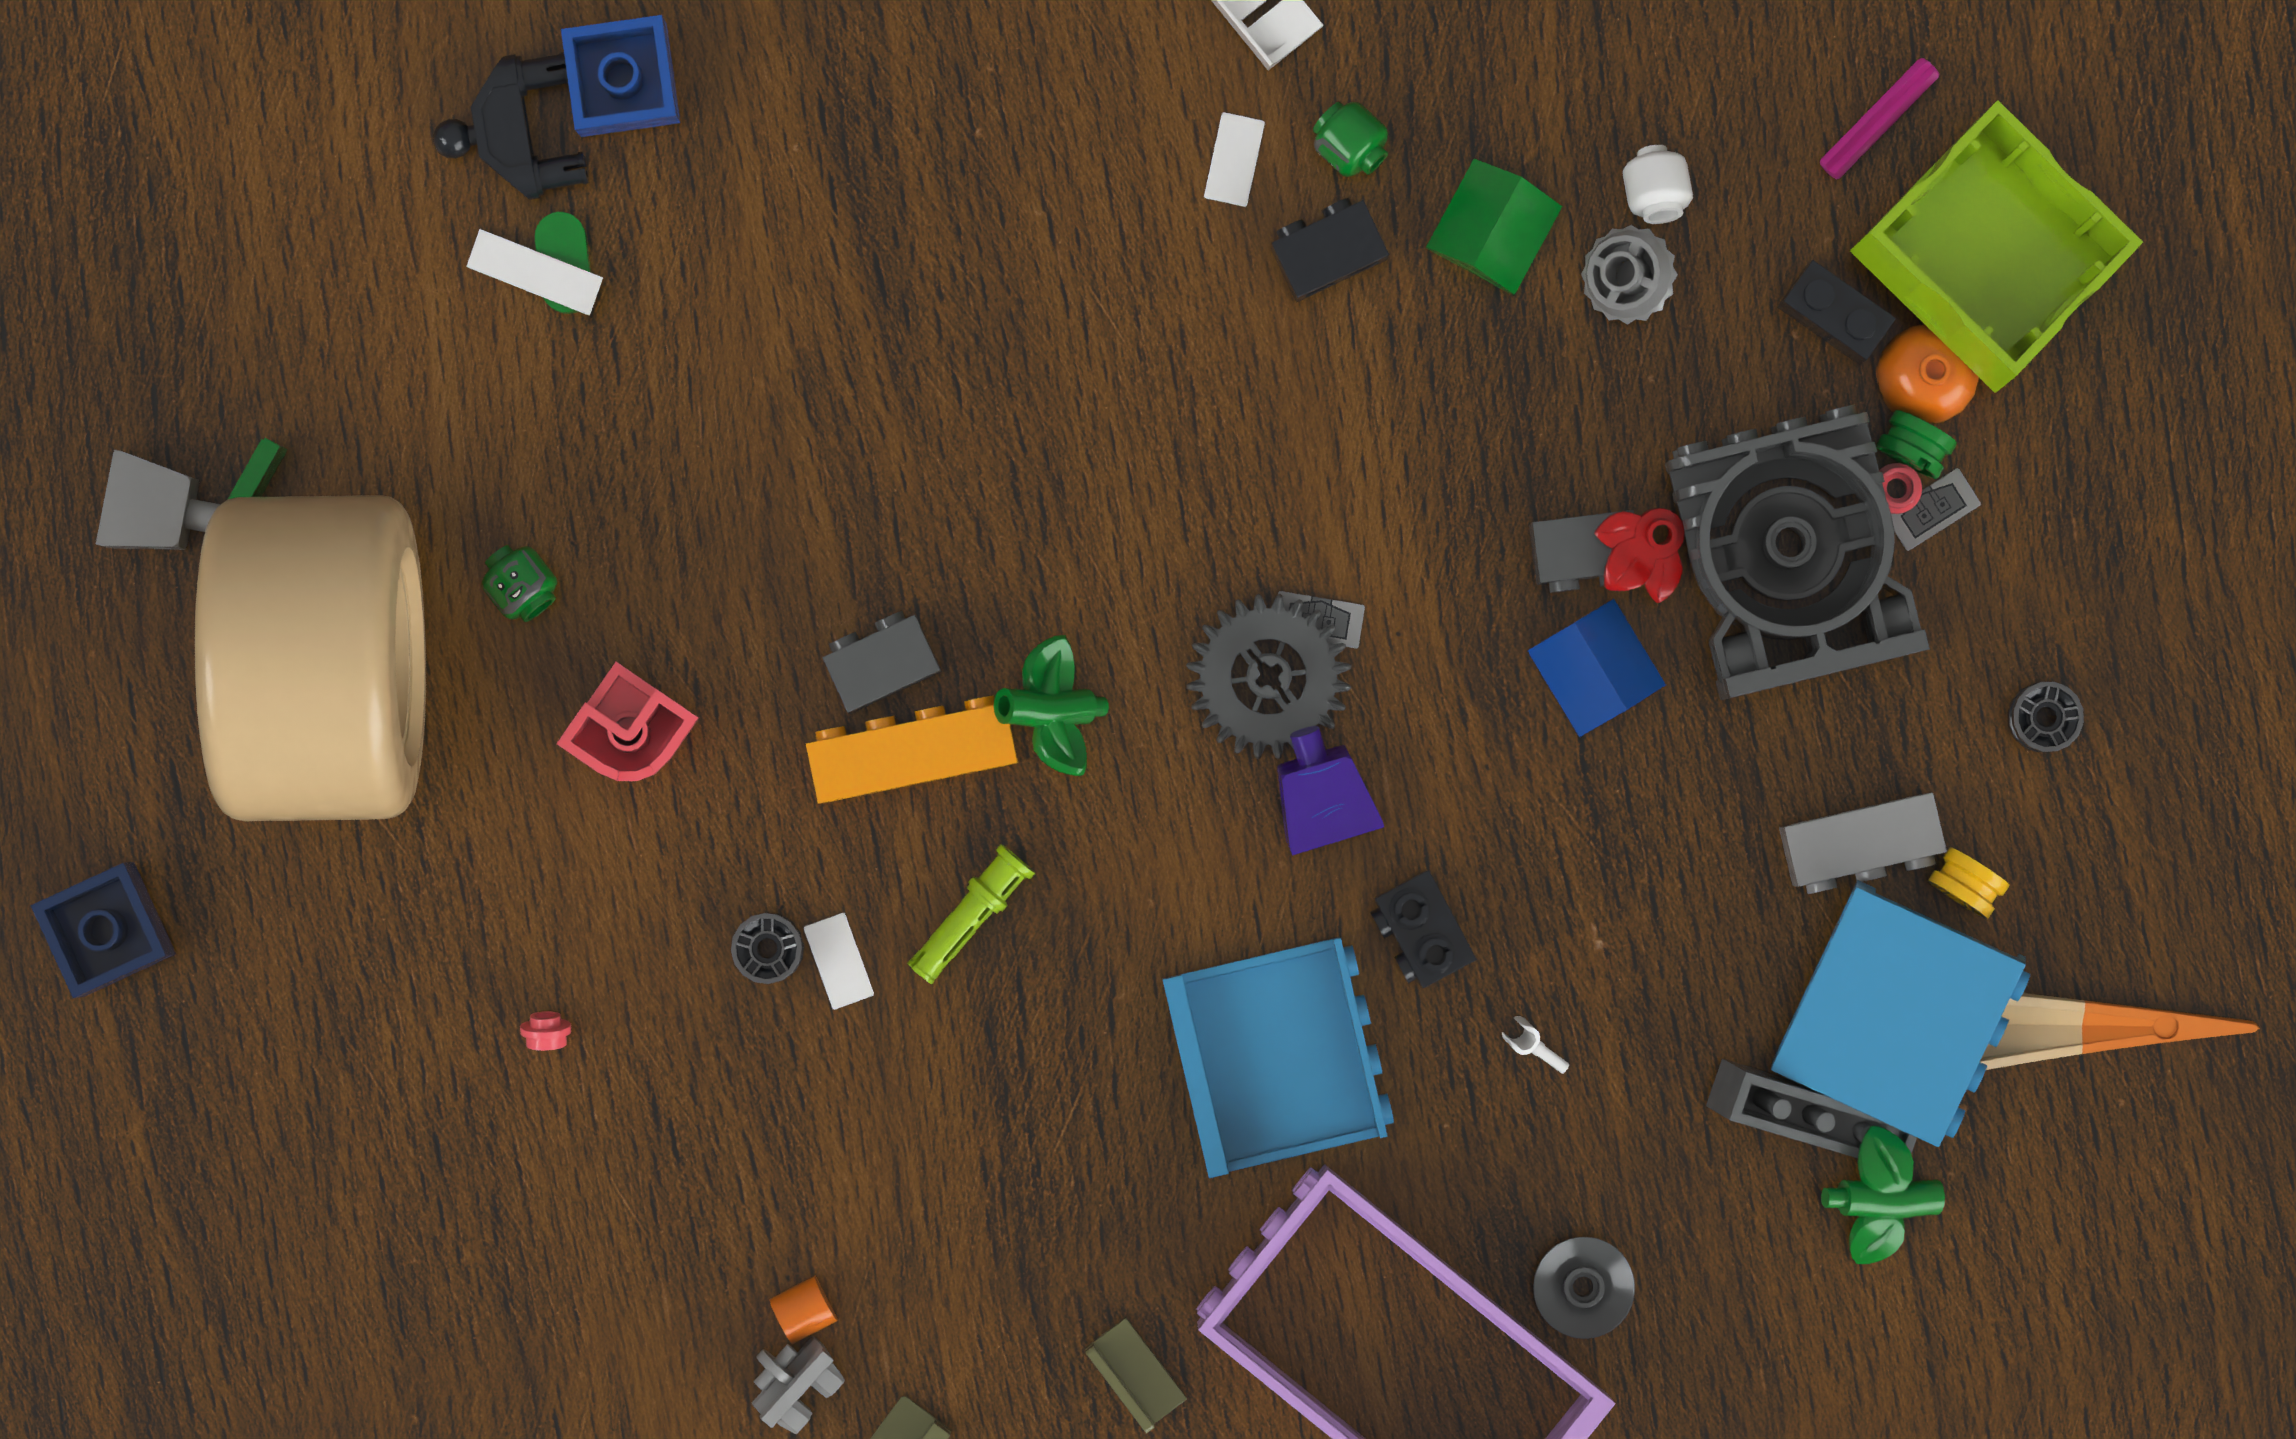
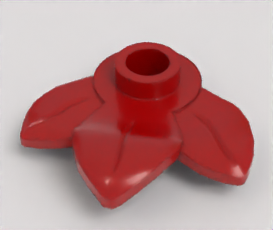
[1594,508,1685,603]

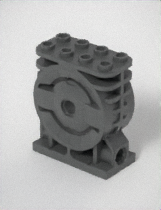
[1665,405,1930,700]

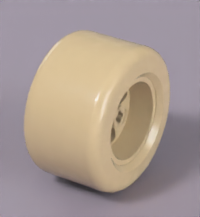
[195,495,426,821]

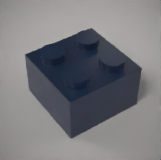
[30,862,176,998]

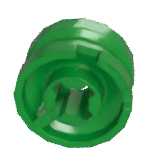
[1876,410,1957,479]

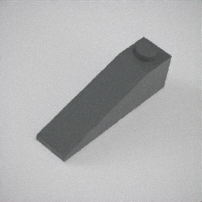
[1706,1058,1917,1158]

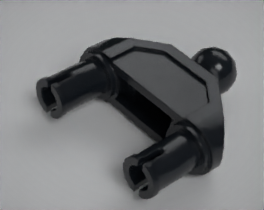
[433,52,589,200]

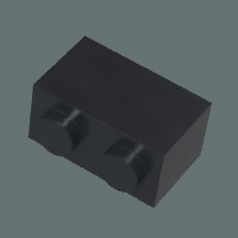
[1271,198,1389,303]
[1777,260,1896,365]

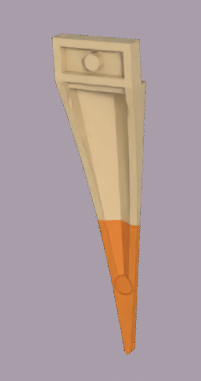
[1980,993,2260,1070]

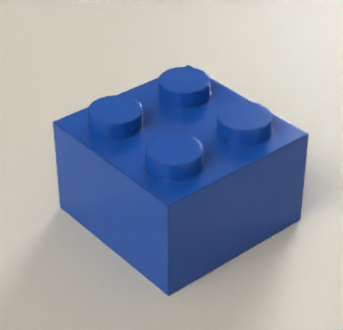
[561,15,681,137]

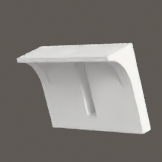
[1211,0,1323,71]

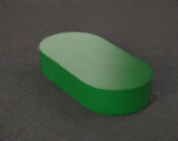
[535,212,591,314]

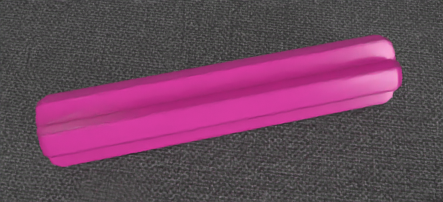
[1820,58,1939,179]

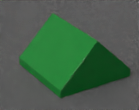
[1426,159,1563,296]

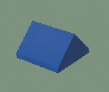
[1527,599,1666,737]

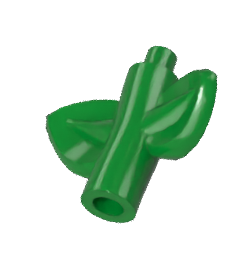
[994,635,1109,776]
[1821,1126,1945,1264]

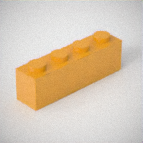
[806,695,1018,804]

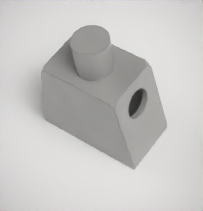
[96,450,221,550]

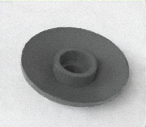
[1533,1237,1635,1339]

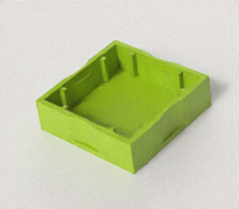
[1850,100,2143,393]

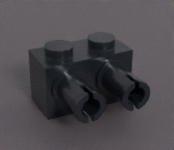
[1370,870,1477,988]

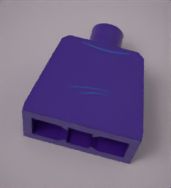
[1277,726,1384,855]

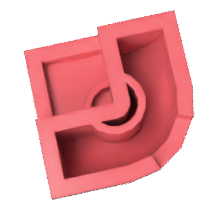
[557,662,699,781]

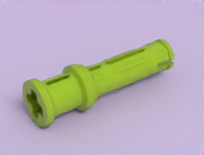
[907,844,1035,984]

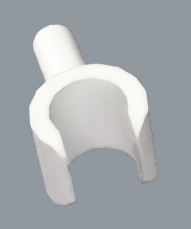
[1502,1016,1569,1074]

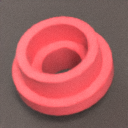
[1879,463,1922,514]
[520,1011,571,1051]

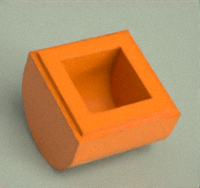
[769,1275,838,1344]

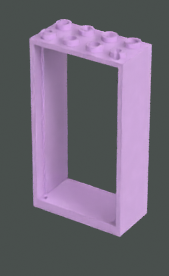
[1196,1164,1616,1439]

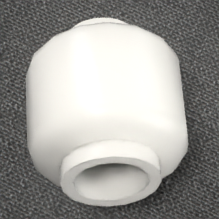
[1623,145,1693,224]

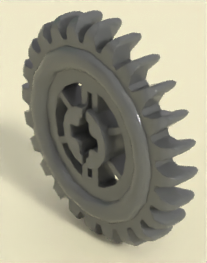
[1186,594,1351,759]

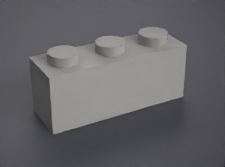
[1779,792,1947,894]

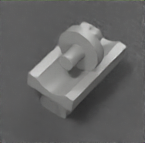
[752,1336,845,1434]

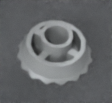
[1581,225,1678,325]

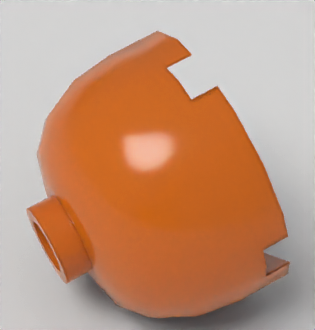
[1876,324,1979,424]

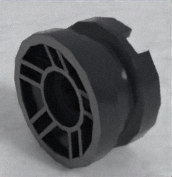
[2008,682,2084,752]
[731,913,804,984]

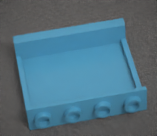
[1771,880,2031,1147]
[1162,937,1394,1178]

